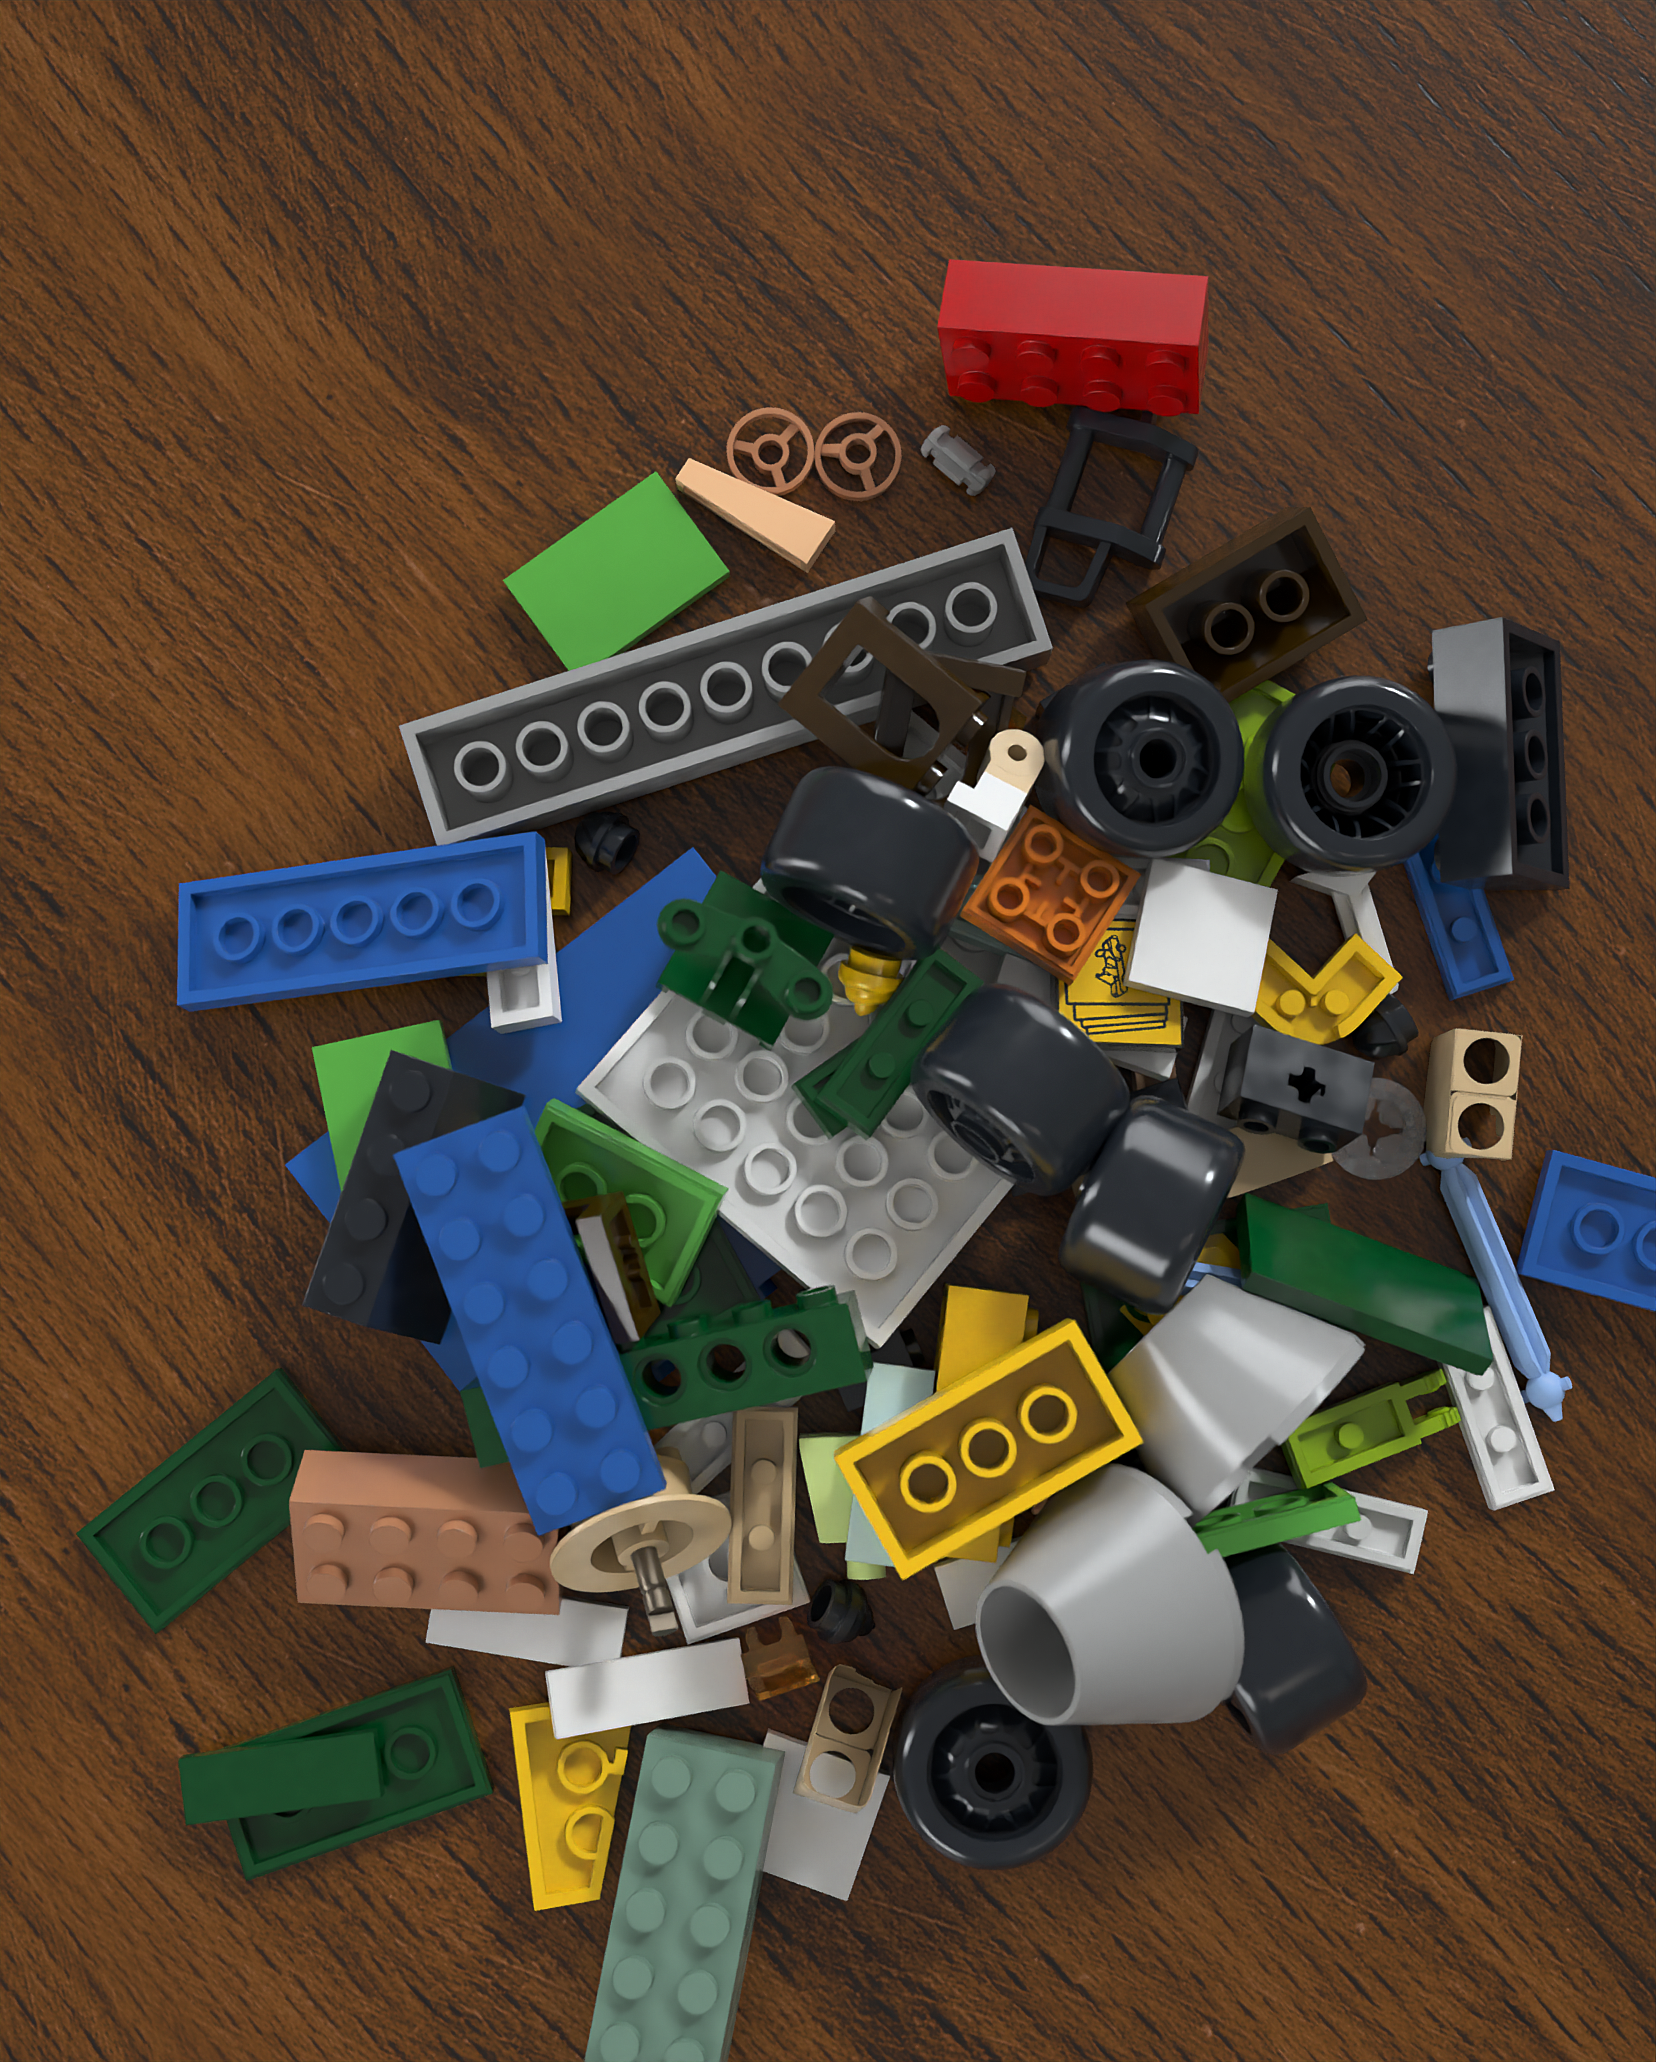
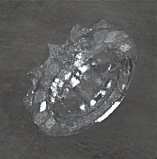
[1331,1078,1427,1180]

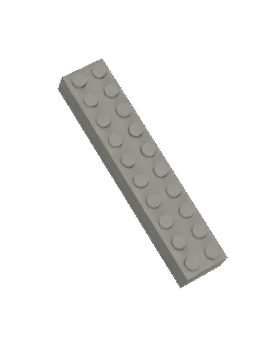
[399,528,1053,846]

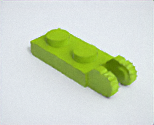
[1281,1368,1461,1490]

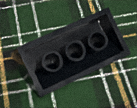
[1428,617,1570,890]
[303,1050,527,1345]

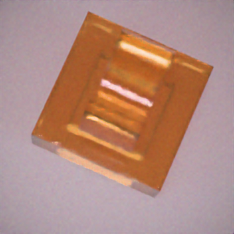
[740,1616,820,1701]

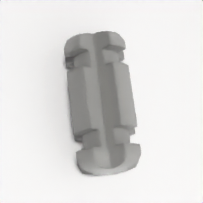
[921,425,996,496]

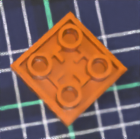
[959,805,1141,986]

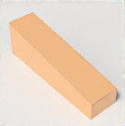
[675,458,835,573]

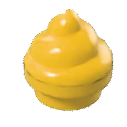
[838,946,904,1016]

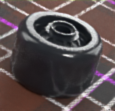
[1033,659,1244,859]
[1244,675,1457,877]
[760,766,979,961]
[910,983,1130,1196]
[1058,1095,1246,1315]
[1220,1542,1368,1755]
[892,1655,1093,1870]

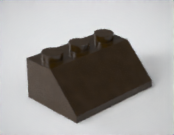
[1125,507,1368,703]

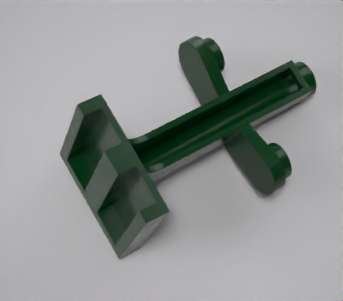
[655,870,835,1051]

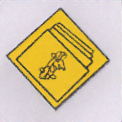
[1050,918,1184,1053]

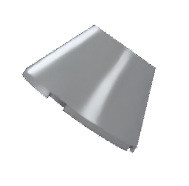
[1106,1274,1365,1528]
[975,1463,1244,1725]

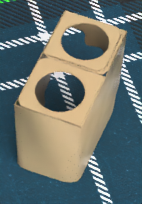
[1422,1028,1522,1161]
[793,1664,902,1814]

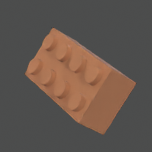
[289,1450,568,1615]

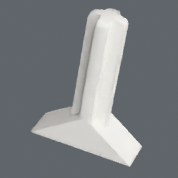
[1289,872,1399,996]

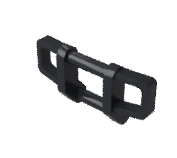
[1025,405,1199,608]

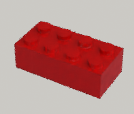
[937,259,1209,417]

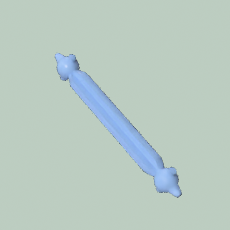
[1420,1137,1572,1422]

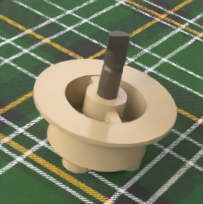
[550,1447,732,1636]

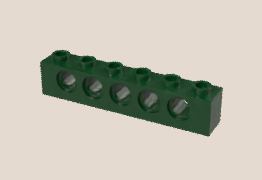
[460,1285,874,1468]

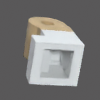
[943,729,1045,862]

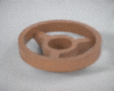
[727,407,814,496]
[814,412,902,501]

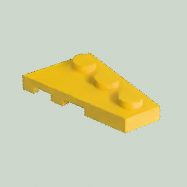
[509,1702,631,1911]

